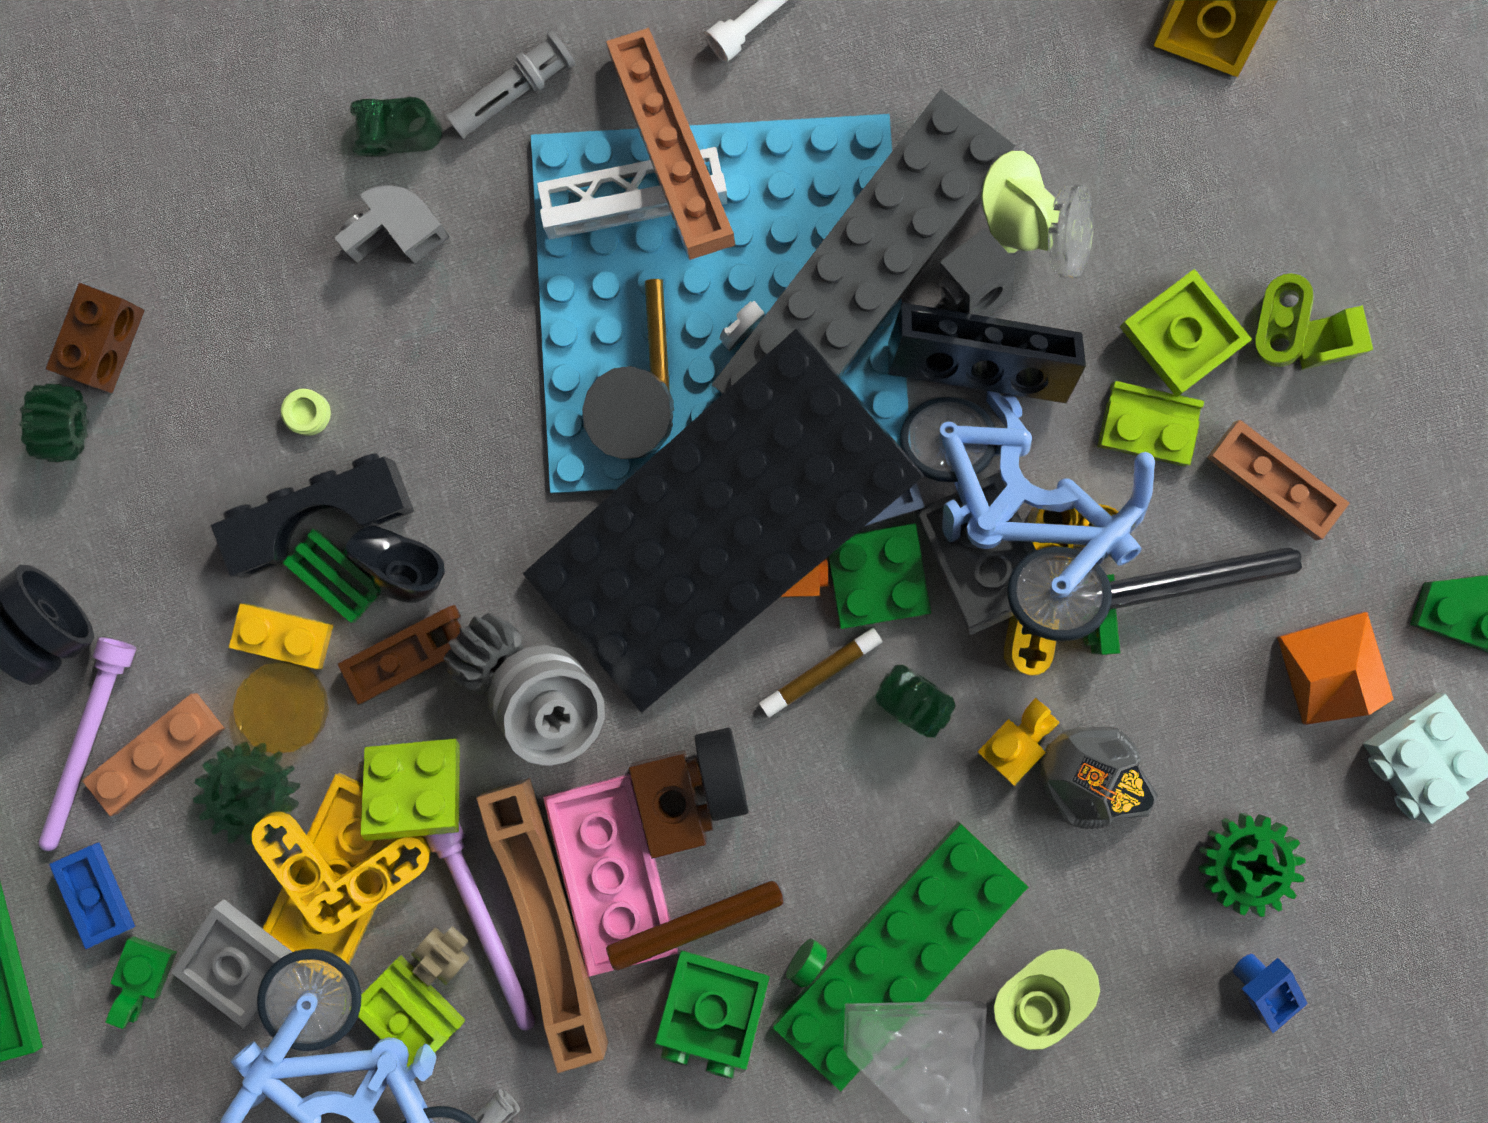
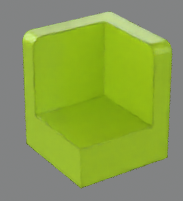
[1299,305,1374,370]

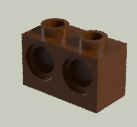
[46,283,145,394]

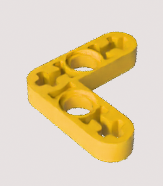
[252,812,431,934]

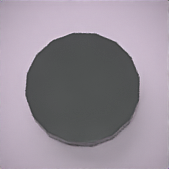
[582,366,674,459]

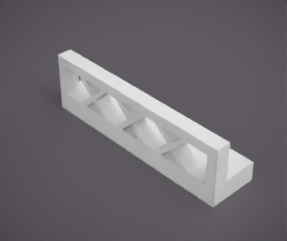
[537,147,727,240]

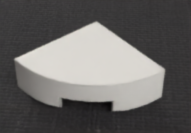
[719,301,765,351]

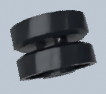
[0,565,94,685]

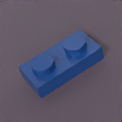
[49,842,135,949]

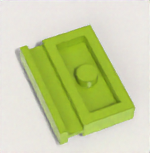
[1097,381,1204,467]
[349,955,465,1067]

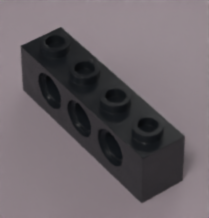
[888,302,1086,404]

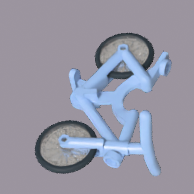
[900,391,1155,641]
[220,949,478,1123]

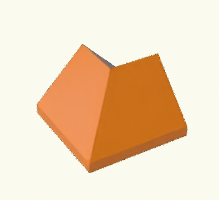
[1277,612,1394,725]

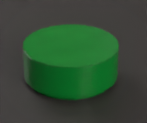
[786,938,827,988]

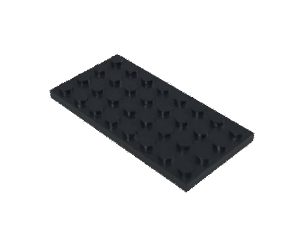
[523,328,924,713]

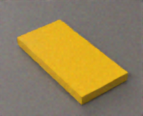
[263,773,405,981]

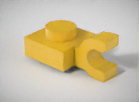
[978,698,1060,786]

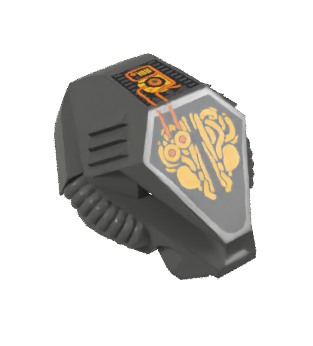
[1040,726,1158,829]

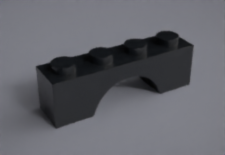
[211,453,414,578]

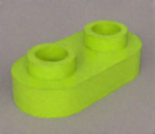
[1255,273,1314,367]

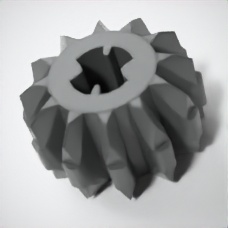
[443,613,524,695]

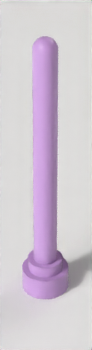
[39,637,136,851]
[424,823,535,1031]

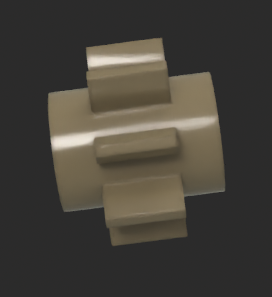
[411,926,470,986]

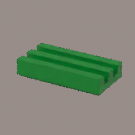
[283,529,381,623]

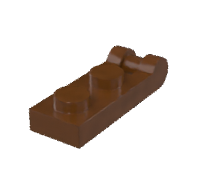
[338,605,462,705]

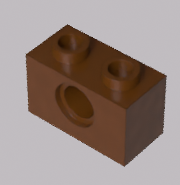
[629,750,713,859]

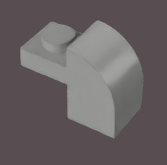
[334,185,450,264]

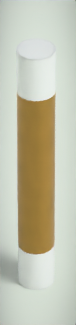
[759,628,883,718]

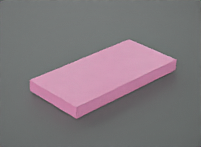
[543,774,678,977]

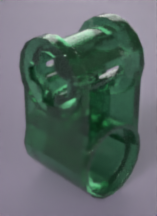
[350,96,443,157]

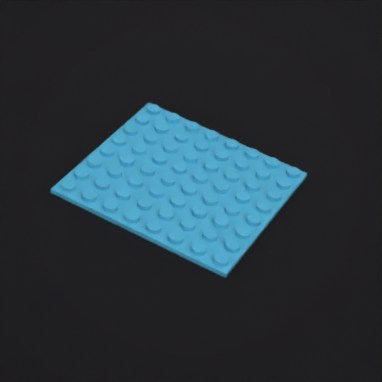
[531,114,911,494]

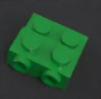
[653,950,770,1079]

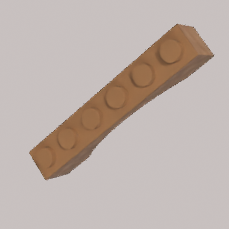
[477,778,609,1073]

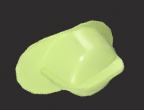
[981,151,1060,253]
[994,949,1100,1050]

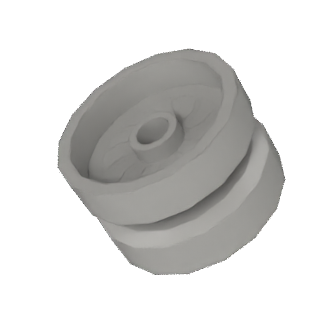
[488,645,605,766]

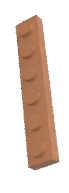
[606,28,735,260]

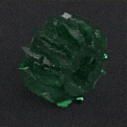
[18,383,89,462]
[875,665,956,738]

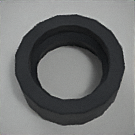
[694,728,749,821]

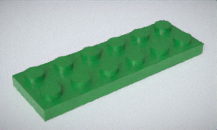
[773,821,1029,1092]

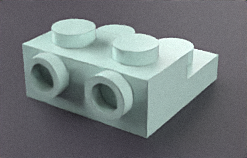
[1363,693,1488,824]

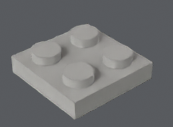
[171,899,292,1029]

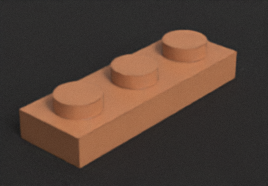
[1207,420,1350,540]
[82,693,225,816]

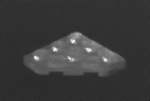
[843,1001,987,1123]

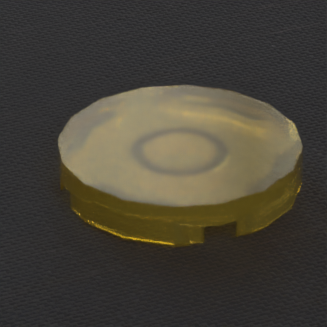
[233,662,329,754]

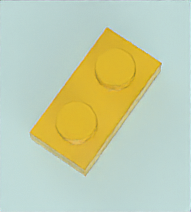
[229,603,333,669]

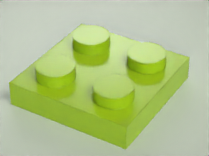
[1119,269,1252,398]
[361,738,460,841]

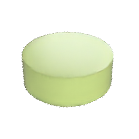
[281,389,331,436]

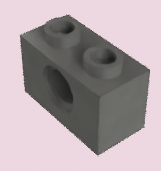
[938,228,1015,317]

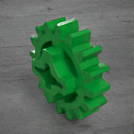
[1199,813,1306,917]

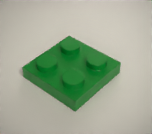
[828,524,931,629]

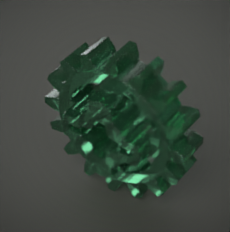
[193,741,300,845]

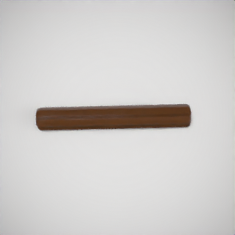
[606,881,784,971]

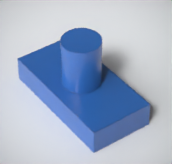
[1233,954,1308,1033]

